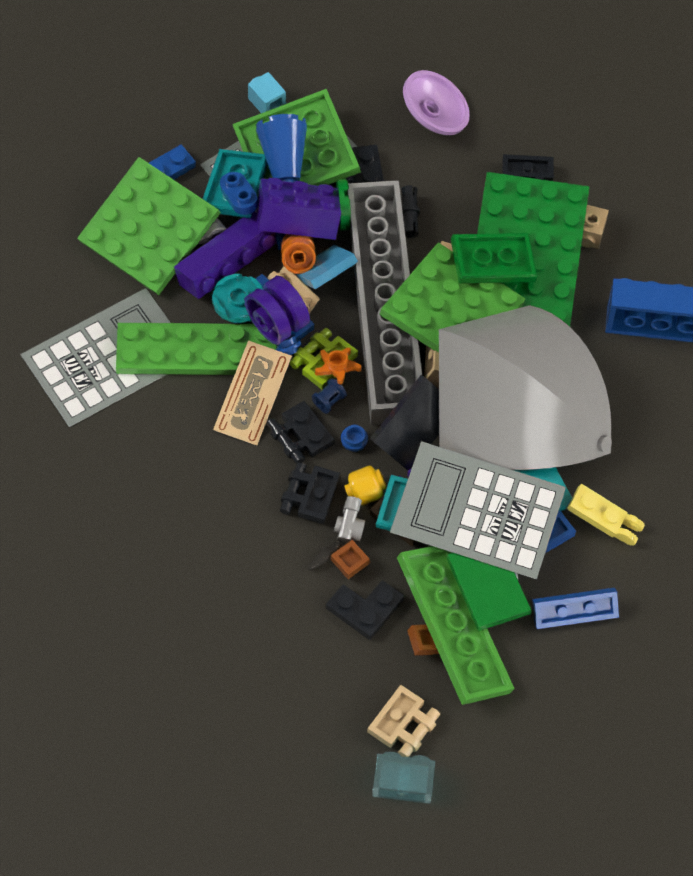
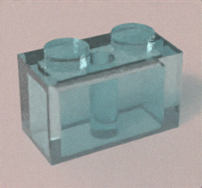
[373,752,436,804]

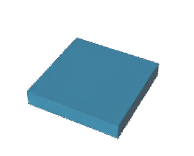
[295,245,358,289]

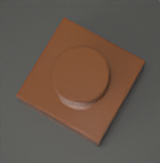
[331,540,370,579]
[407,624,439,656]

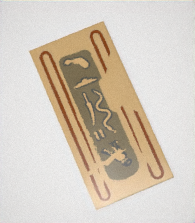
[213,341,292,445]

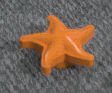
[315,347,362,385]

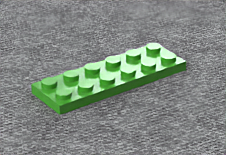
[116,323,276,375]
[397,546,514,705]

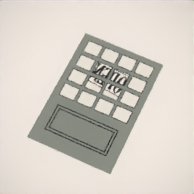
[20,288,170,427]
[390,441,566,579]

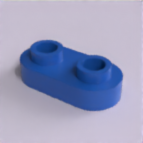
[220,172,258,215]

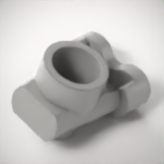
[334,496,365,543]

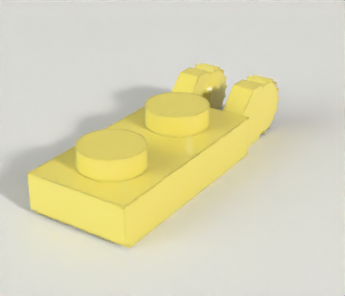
[567,484,645,546]

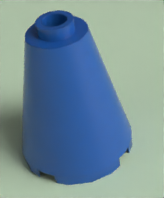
[256,114,307,182]

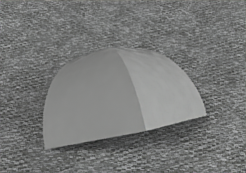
[439,305,612,470]

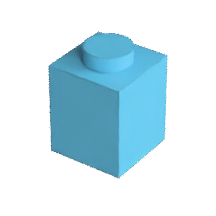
[248,72,286,113]

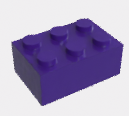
[256,178,341,240]

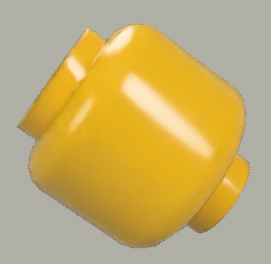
[344,465,387,506]

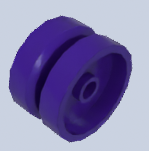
[244,275,310,345]

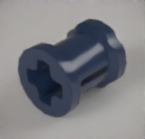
[312,378,347,414]

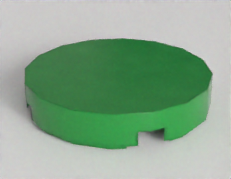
[336,179,351,231]

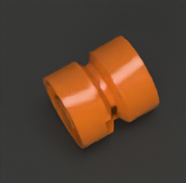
[281,234,316,274]

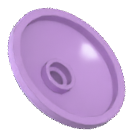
[403,70,470,135]

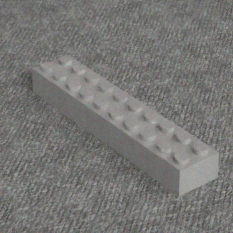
[347,180,422,425]

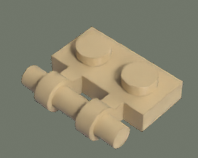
[367,685,440,759]

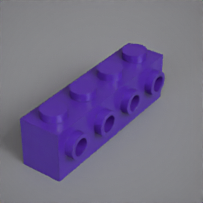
[174,211,277,300]

